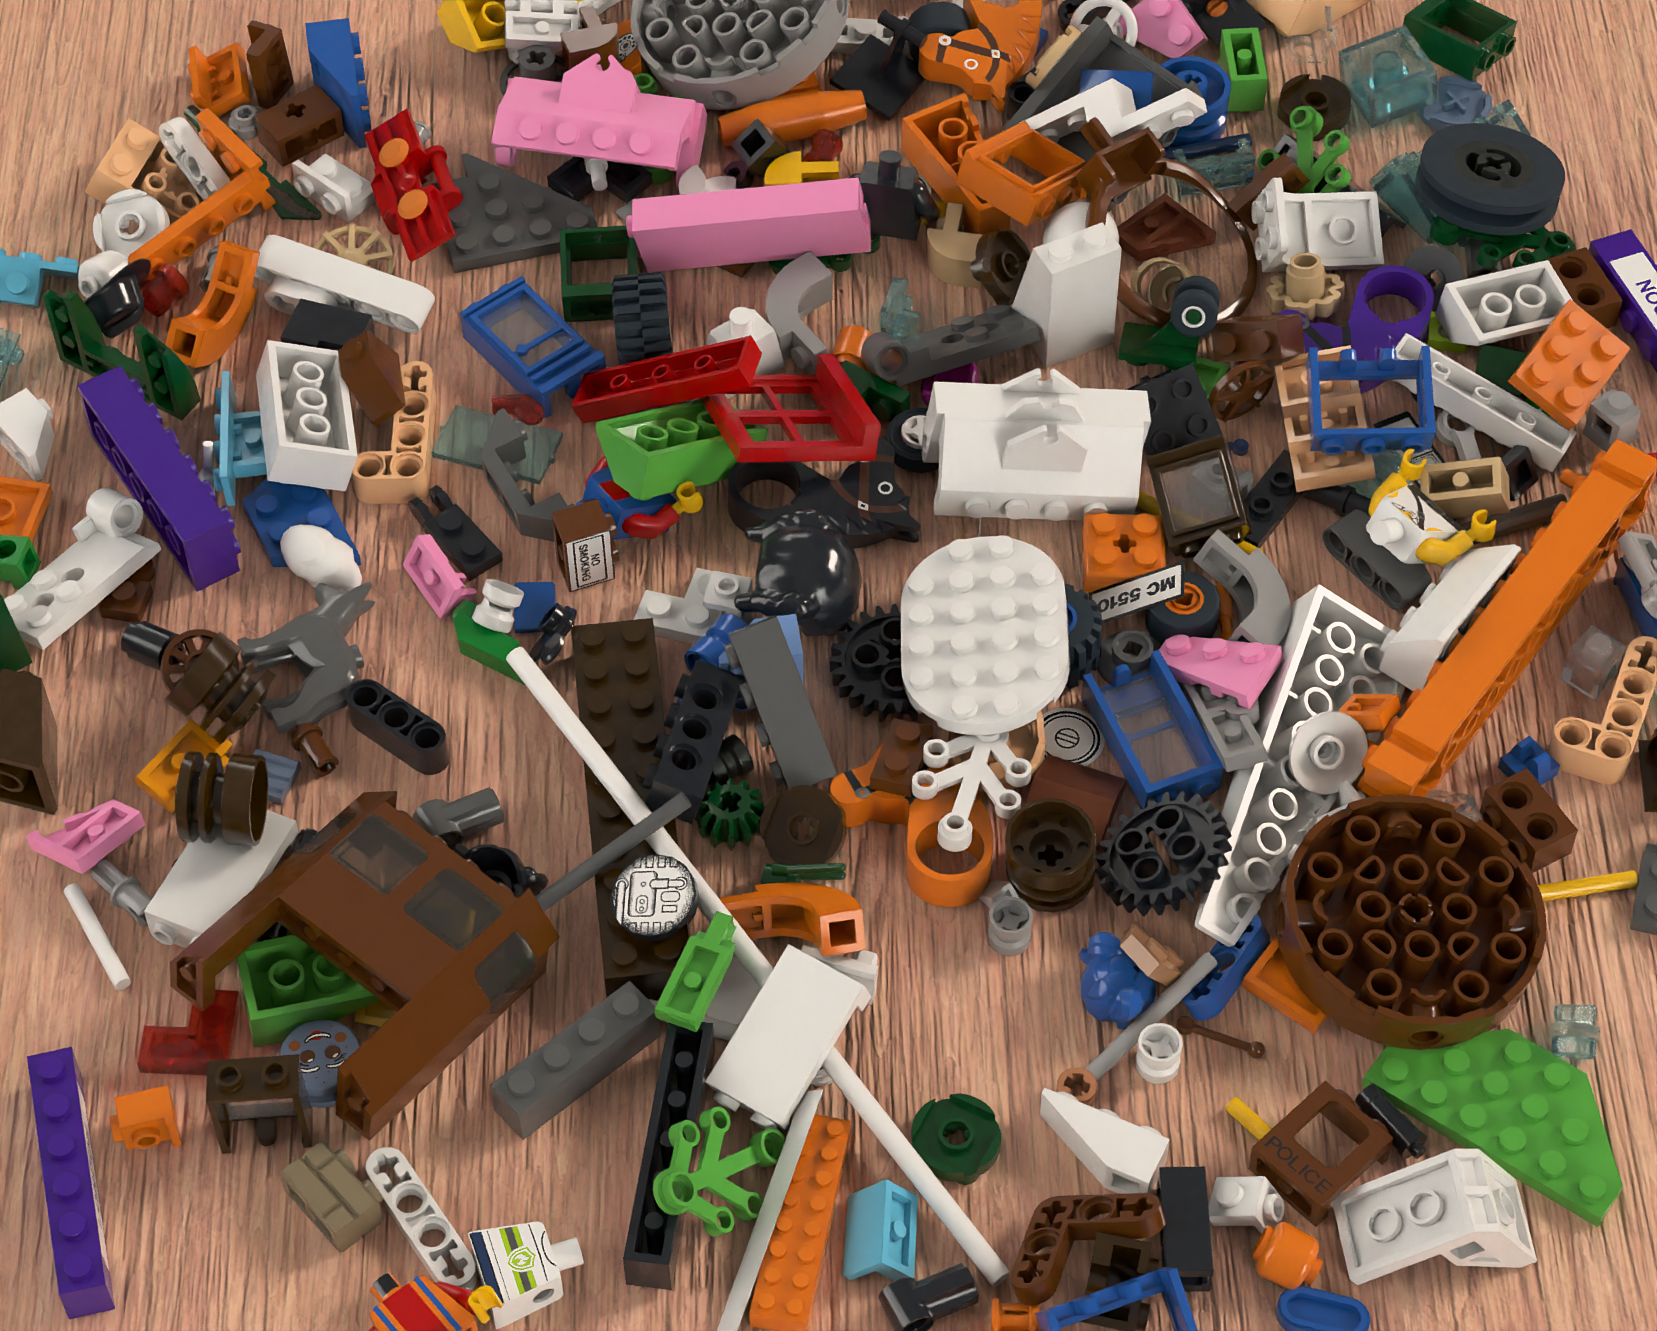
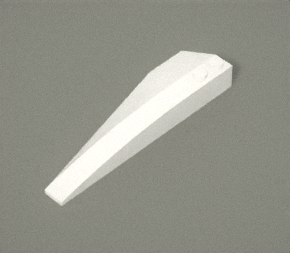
[1194,585,1405,947]

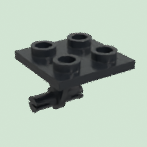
[829,9,928,121]
[1125,363,1223,457]

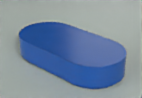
[1276,1286,1370,1331]

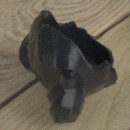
[454,844,548,908]

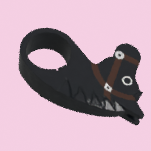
[727,437,920,549]

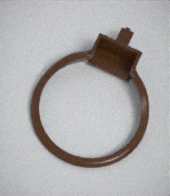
[1076,117,1257,332]

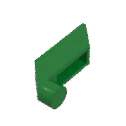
[452,599,525,685]

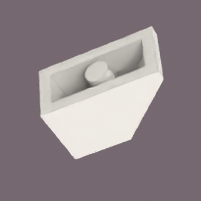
[0,388,55,482]

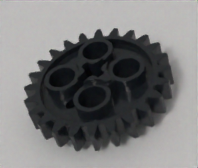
[830,604,918,722]
[1095,791,1232,916]

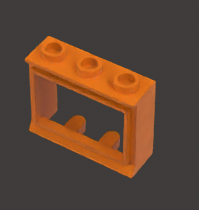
[955,121,1088,227]

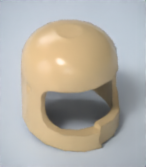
[1131,258,1196,313]

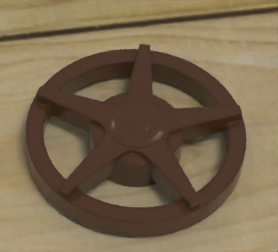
[1208,360,1275,422]

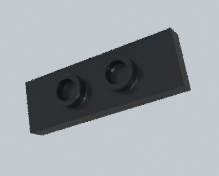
[1244,449,1304,548]

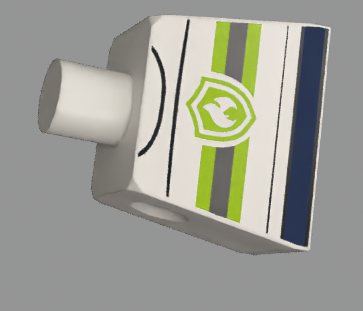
[468,1221,584,1329]

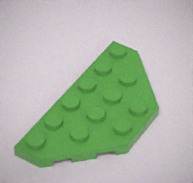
[1362,1028,1623,1227]

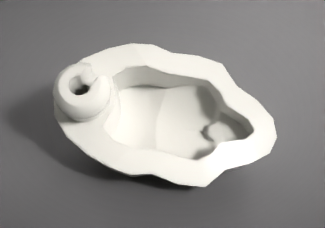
[280,524,362,591]

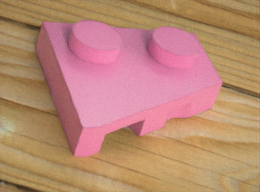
[1118,0,1208,58]
[26,799,146,874]

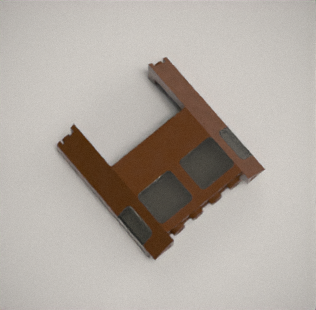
[170,791,560,1141]

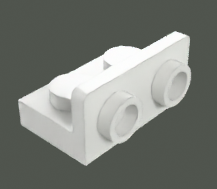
[291,153,376,223]

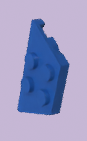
[242,479,361,567]

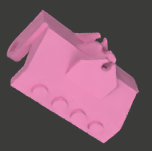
[491,53,708,189]

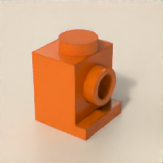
[109,1085,182,1150]

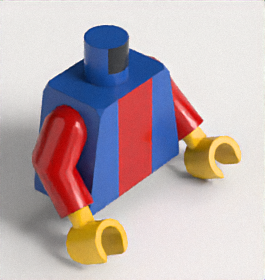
[575,455,703,540]

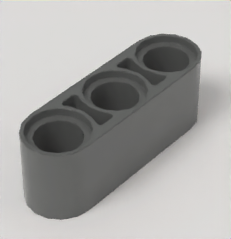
[1322,509,1432,611]

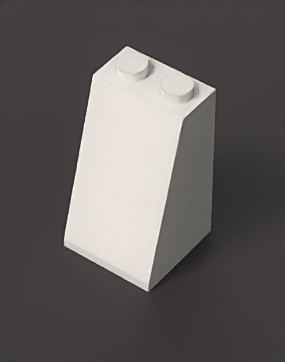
[1012,222,1122,368]

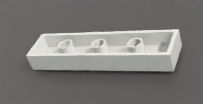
[1392,333,1577,473]

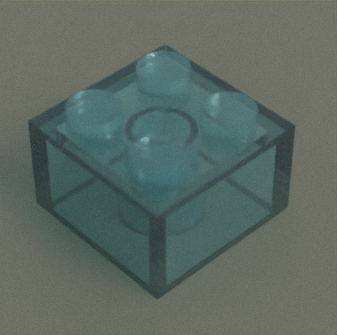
[1338,25,1438,128]

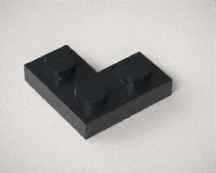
[547,156,653,204]

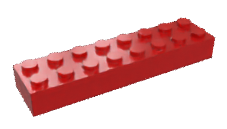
[571,335,762,424]

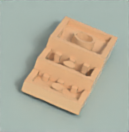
[1273,345,1376,492]

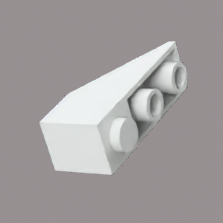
[1040,1088,1170,1194]

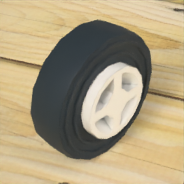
[885,407,939,473]

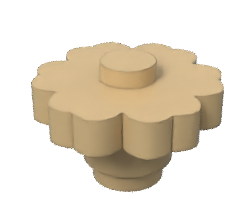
[1266,253,1344,321]

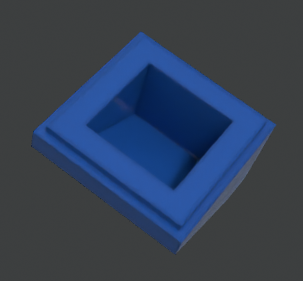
[514,582,556,633]

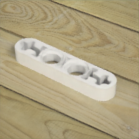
[366,1147,478,1290]

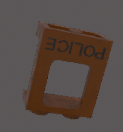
[1248,1081,1393,1227]

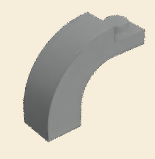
[766,251,833,375]
[1193,529,1291,645]

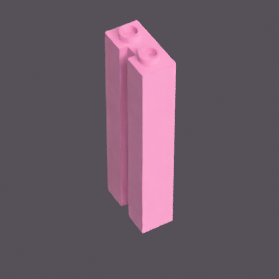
[626,177,871,272]

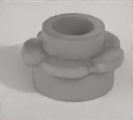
[228,105,261,139]

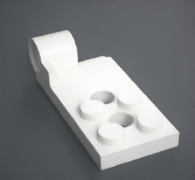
[4,488,162,650]

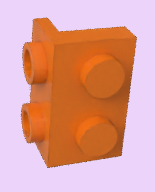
[187,42,251,117]

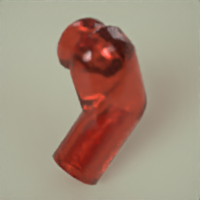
[492,394,545,426]

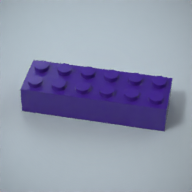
[77,366,241,592]

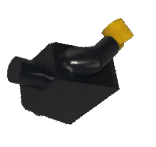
[849,150,946,241]

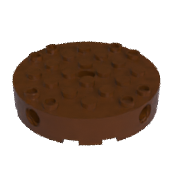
[1275,794,1547,1050]

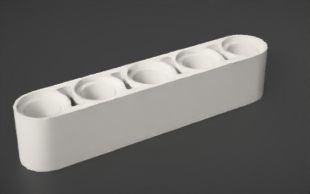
[255,235,435,334]

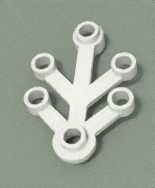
[912,731,1032,852]

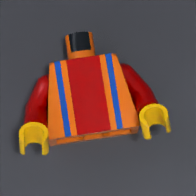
[369,1273,503,1331]

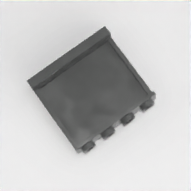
[1003,16,1204,212]

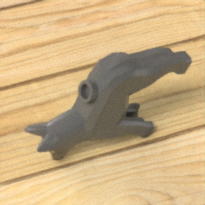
[237,582,375,734]

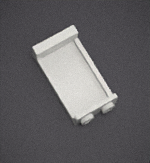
[144,810,299,948]
[705,944,871,1134]

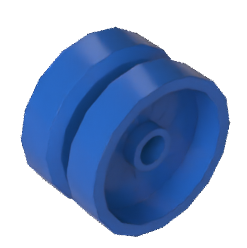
[1160,56,1231,147]

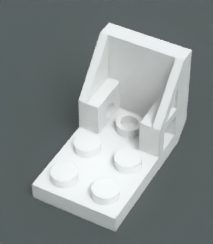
[1332,1149,1537,1285]

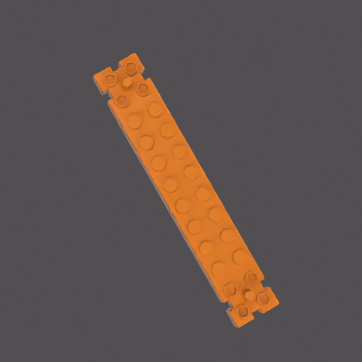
[1356,439,1657,798]

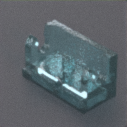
[1173,138,1256,196]

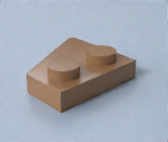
[1120,921,1185,987]

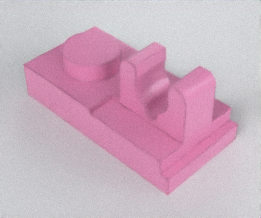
[403,534,477,619]

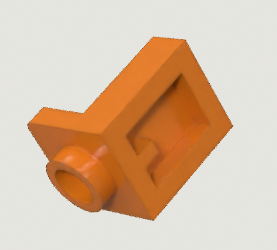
[1338,694,1401,735]

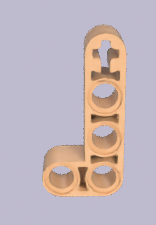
[351,361,437,504]
[1548,636,1657,785]

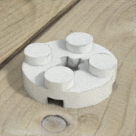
[93,189,170,258]

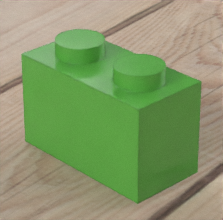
[1218,27,1268,112]

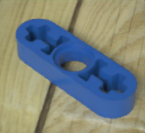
[1182,915,1270,1021]

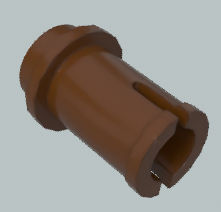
[291,722,339,777]

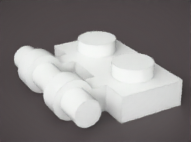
[504,0,578,51]

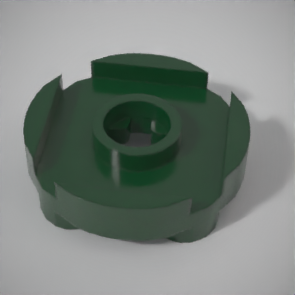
[911,1093,1001,1185]

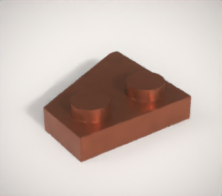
[1117,193,1216,261]

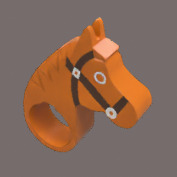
[918,0,1042,113]

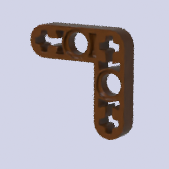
[1010,1193,1166,1306]

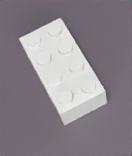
[256,340,358,491]

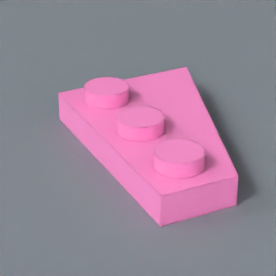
[1159,634,1284,709]

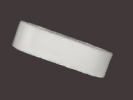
[264,277,337,315]

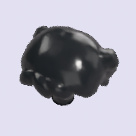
[734,508,862,637]

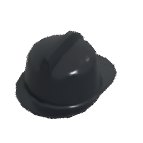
[83,258,151,339]

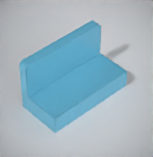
[843,1179,918,1281]

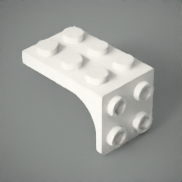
[1252,178,1384,272]

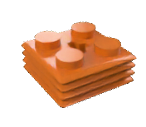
[1082,513,1165,592]

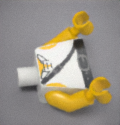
[1366,449,1497,566]

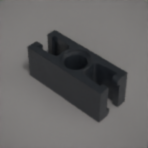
[1156,1166,1214,1292]

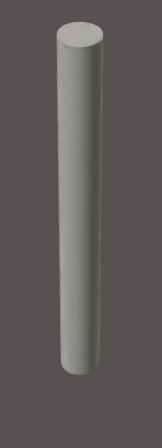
[1085,952,1218,1081]

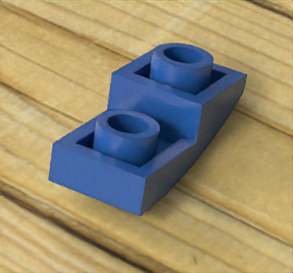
[1079,69,1154,110]

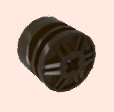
[165,631,276,744]
[175,751,269,846]
[1005,798,1096,913]

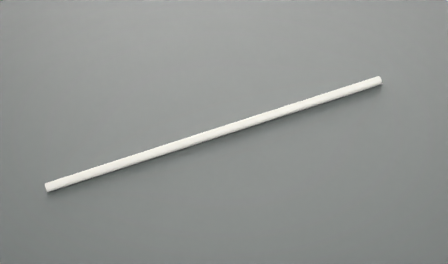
[506,647,1011,1287]

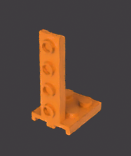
[128,107,276,288]

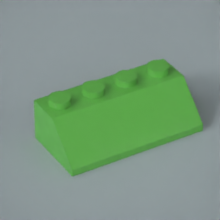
[595,399,768,500]

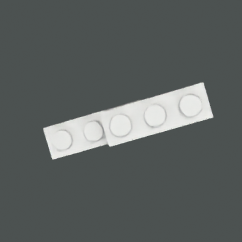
[1020,78,1207,143]

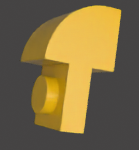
[764,151,839,186]

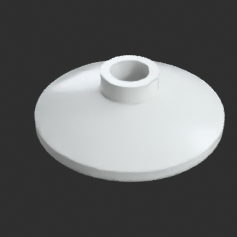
[1288,711,1368,795]

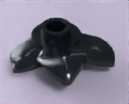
[529,603,577,666]

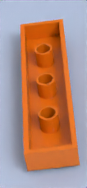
[749,1114,852,1331]

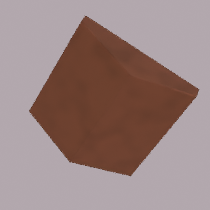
[1024,754,1127,851]

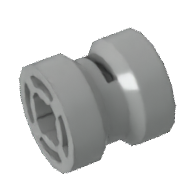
[988,897,1033,956]

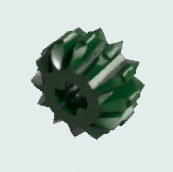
[694,777,766,851]

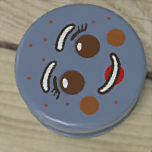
[279,1020,361,1108]

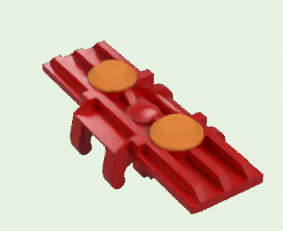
[364,109,463,262]

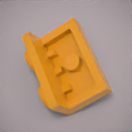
[133,719,233,814]

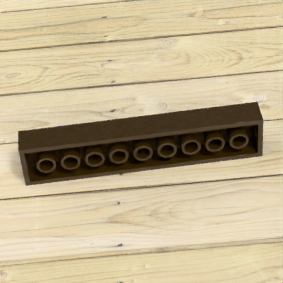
[571,618,689,1001]

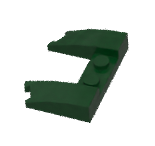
[42,290,201,420]

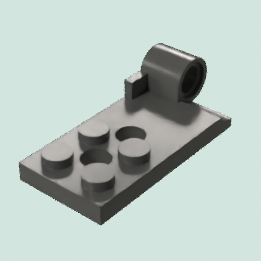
[861,305,1040,387]

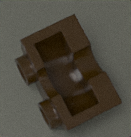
[1079,1232,1159,1331]

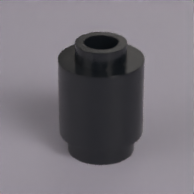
[121,621,185,671]

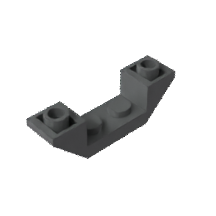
[480,408,575,542]

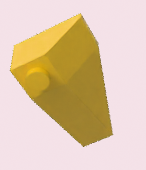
[437,0,581,53]

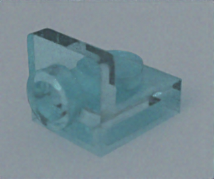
[881,277,920,340]

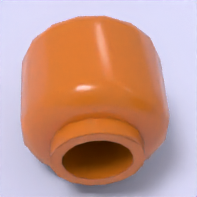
[1251,1222,1323,1290]

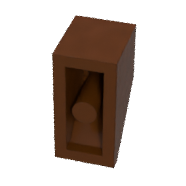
[338,329,406,427]

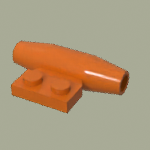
[717,71,867,147]

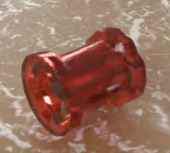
[802,129,844,162]

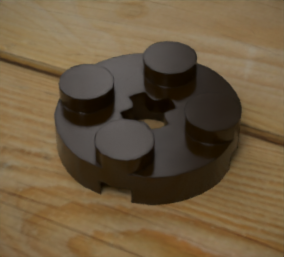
[1277,74,1352,141]
[970,229,1031,306]
[760,785,847,865]

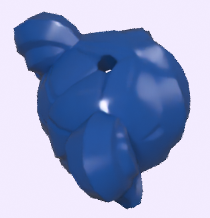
[1079,932,1156,1029]

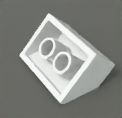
[1435,260,1574,346]

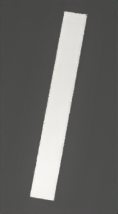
[717,1090,823,1331]

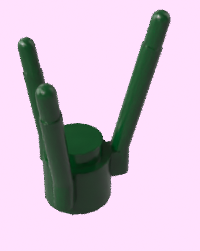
[761,863,846,884]

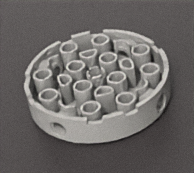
[631,0,850,110]

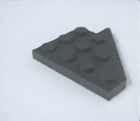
[431,153,600,273]

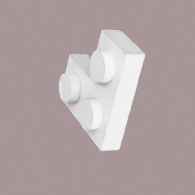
[634,568,726,644]

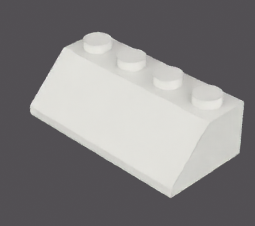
[1378,544,1522,691]

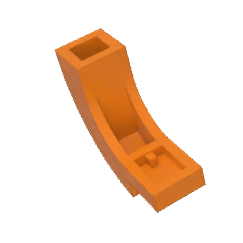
[165,241,260,368]
[719,882,866,957]

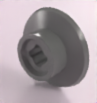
[1403,245,1465,312]
[1097,630,1162,685]

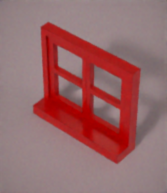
[701,354,881,462]

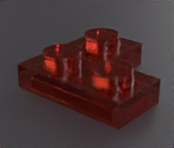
[137,990,241,1076]

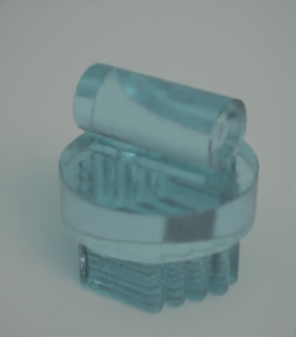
[1549,1004,1600,1060]

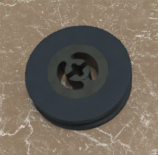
[1415,123,1565,235]

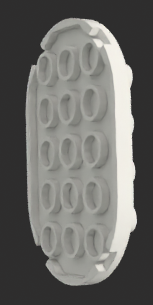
[901,535,1070,735]

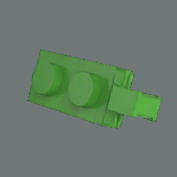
[654,911,736,1032]

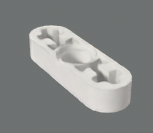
[159,117,231,200]

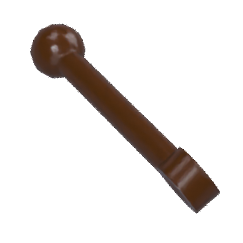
[1176,1016,1265,1059]

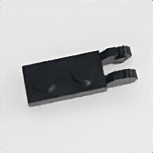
[408,485,503,581]

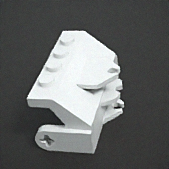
[922,368,1151,521]

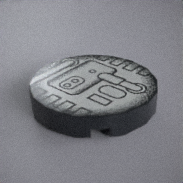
[610,854,699,942]

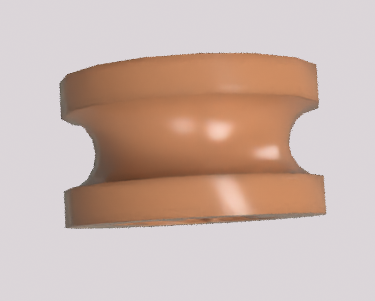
[1056,1067,1097,1107]

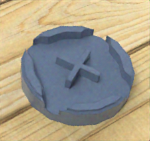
[1418,76,1492,132]

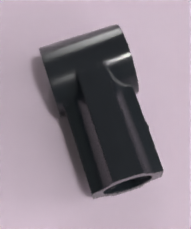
[878,1263,979,1331]

